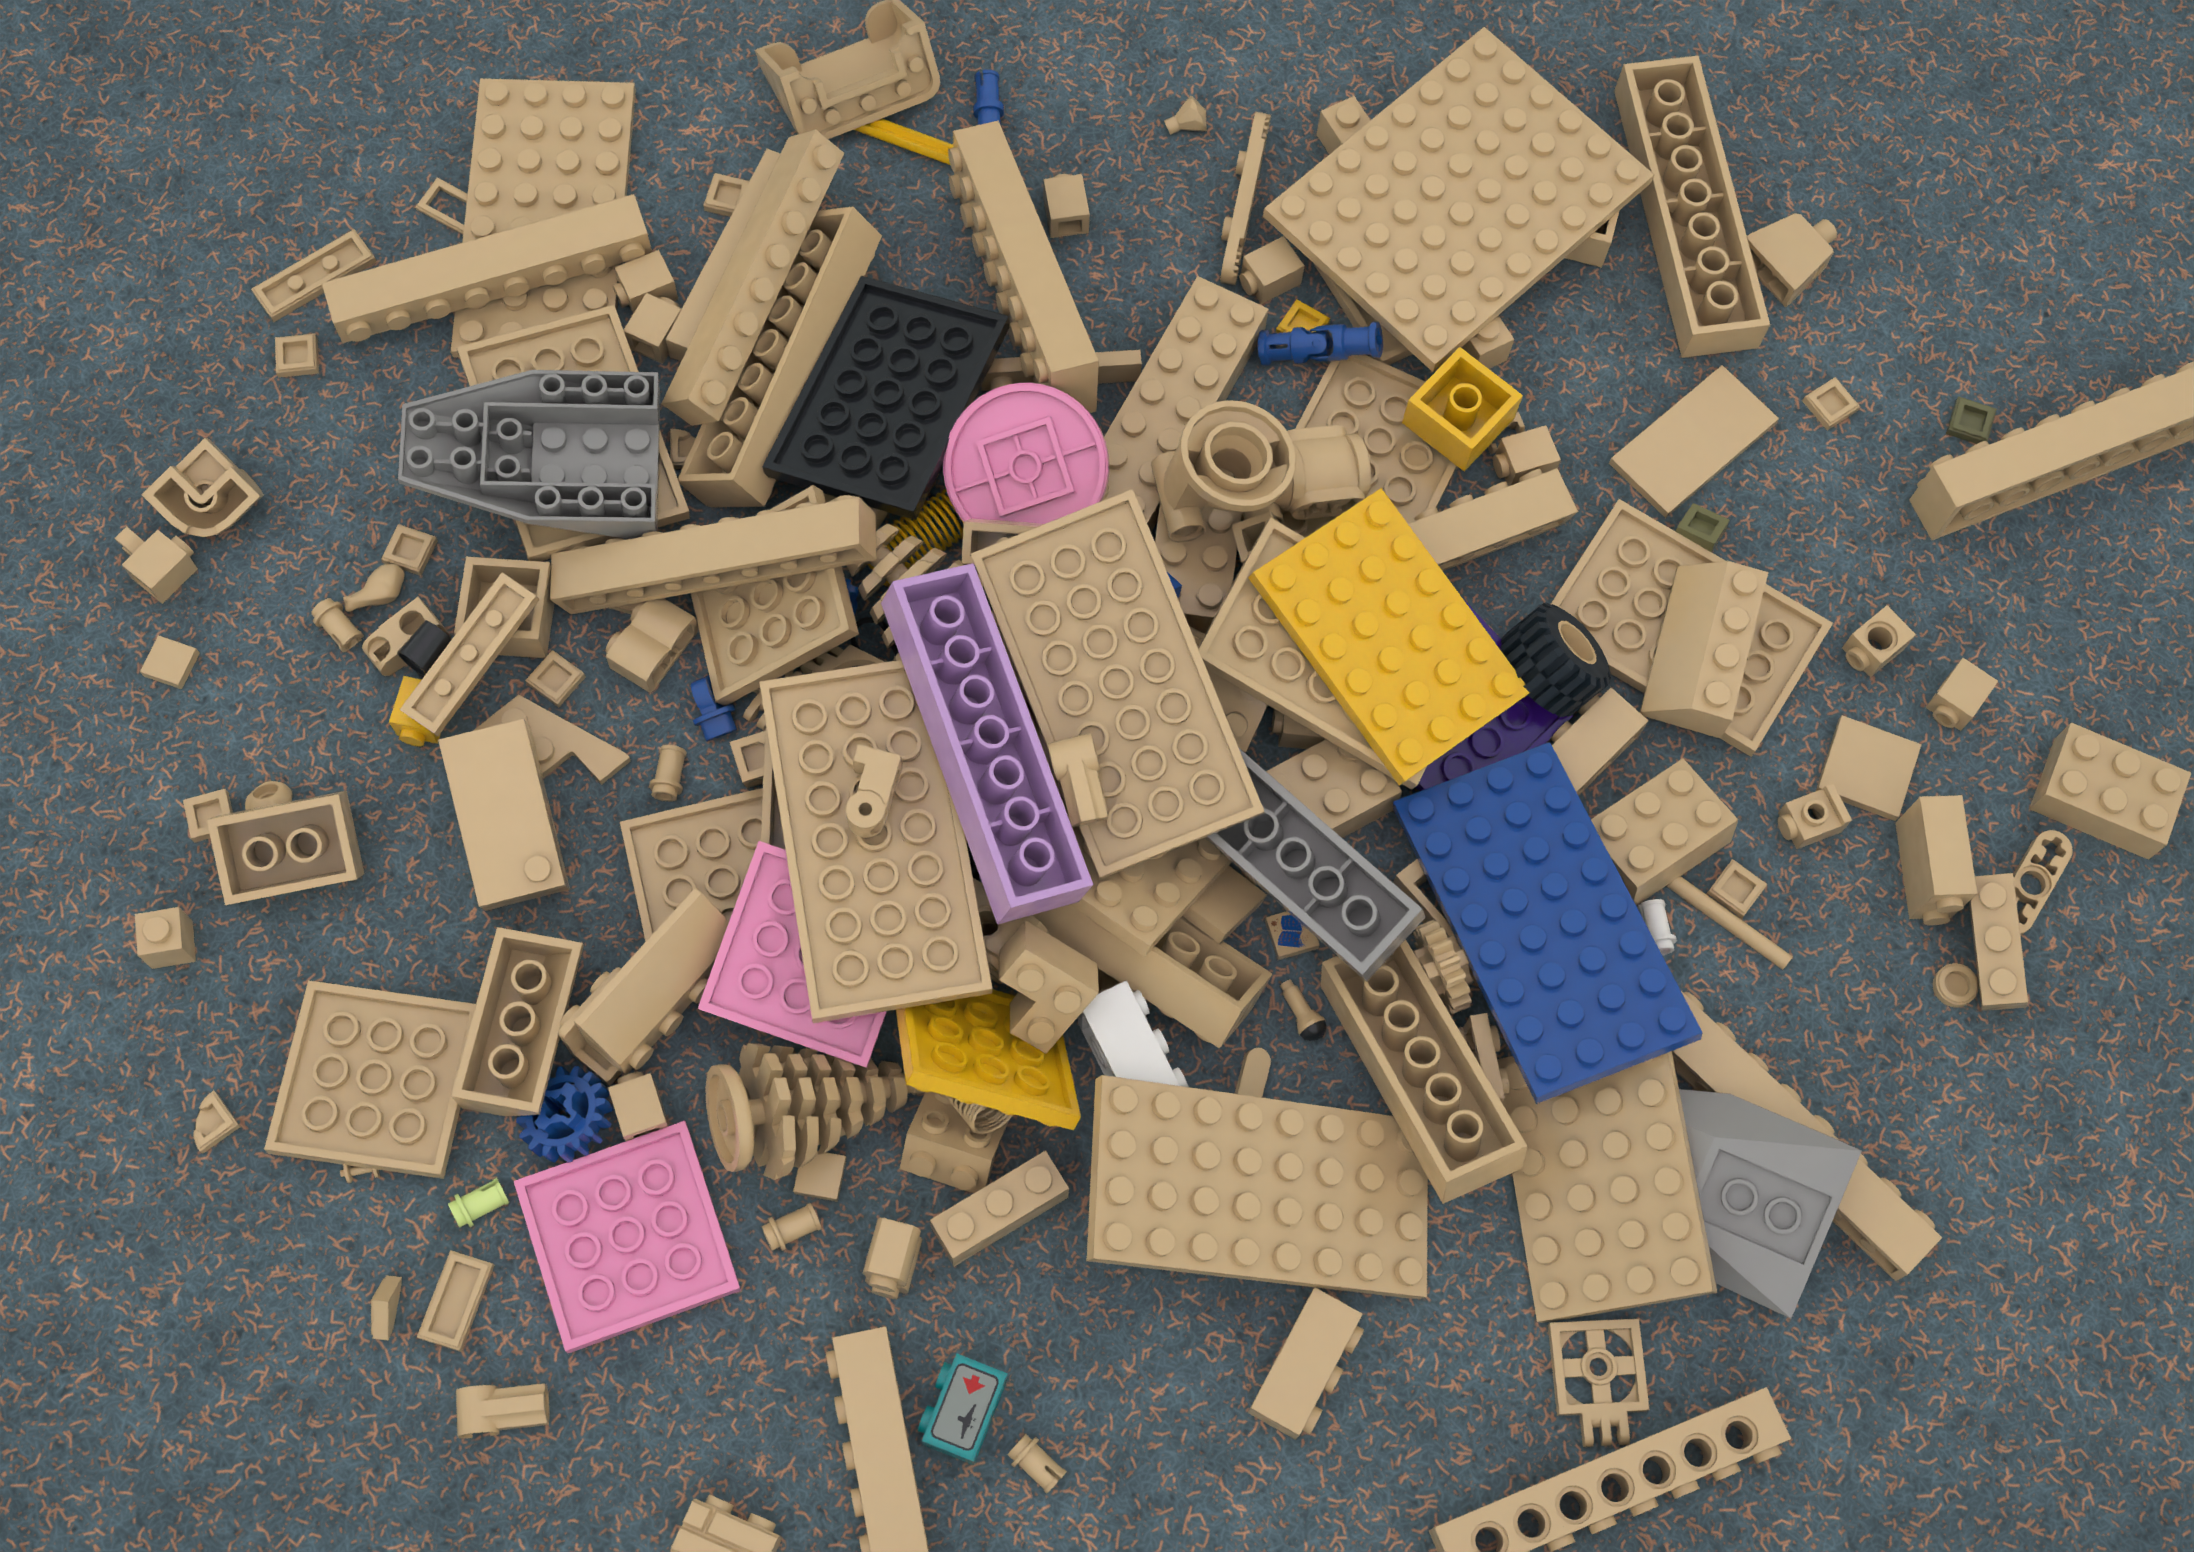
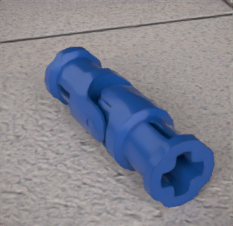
[1258,321,1383,366]

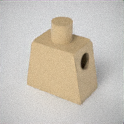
[1747,213,1837,308]

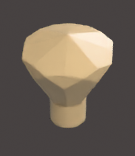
[1164,96,1207,135]

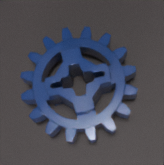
[516,1066,614,1163]

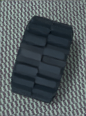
[1501,603,1611,717]

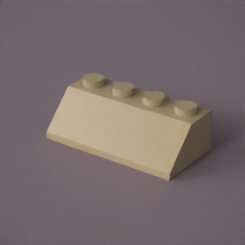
[1640,561,1768,738]
[574,888,729,1075]
[451,927,584,1117]

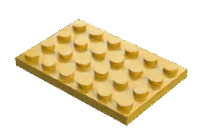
[1248,488,1531,786]

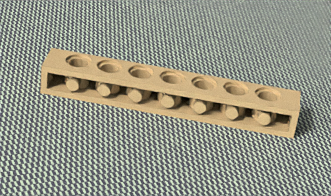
[1429,1387,1791,1552]

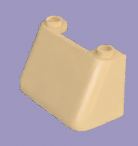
[755,0,940,139]

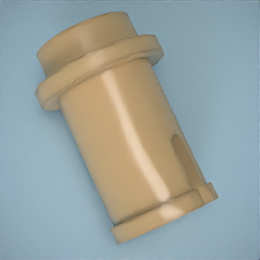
[311,598,364,652]
[649,745,687,802]
[761,1203,822,1251]
[1007,1434,1067,1494]

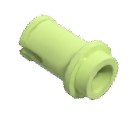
[448,1177,509,1228]

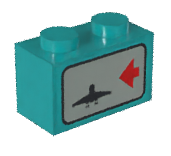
[917,1353,1008,1465]

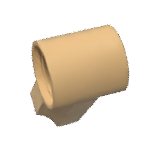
[1048,733,1108,827]
[456,1383,550,1439]

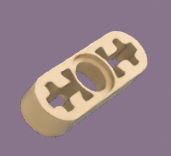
[2013,830,2073,936]

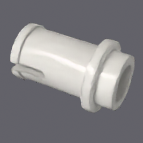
[1637,899,1677,956]

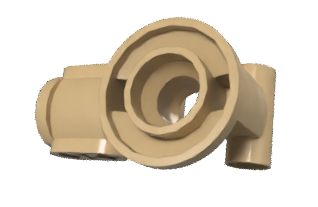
[1151,400,1371,542]

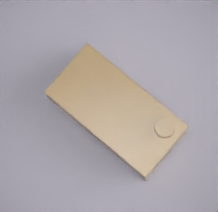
[438,718,570,911]

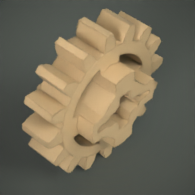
[1413,920,1473,1015]

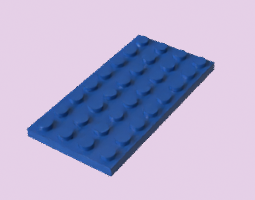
[1393,742,1703,1104]

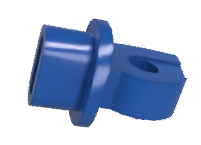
[691,675,737,742]

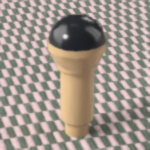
[1280,980,1327,1041]

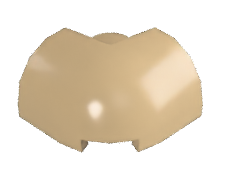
[141,438,264,537]

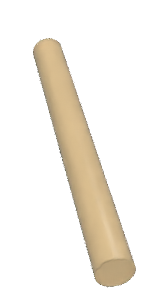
[1666,876,1793,970]

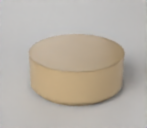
[1933,963,1979,1007]

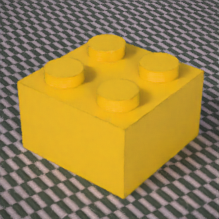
[1402,347,1523,472]

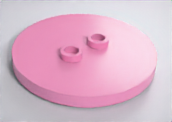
[943,383,1109,524]

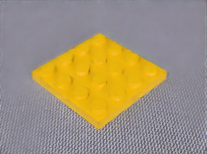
[896,990,1081,1131]

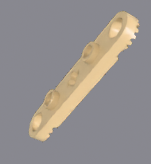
[1220,112,1271,285]

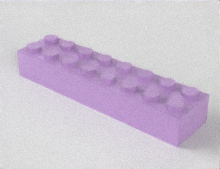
[881,563,1093,925]

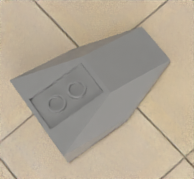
[398,370,660,539]
[1679,1089,1862,1319]

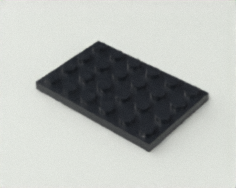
[762,276,1010,520]

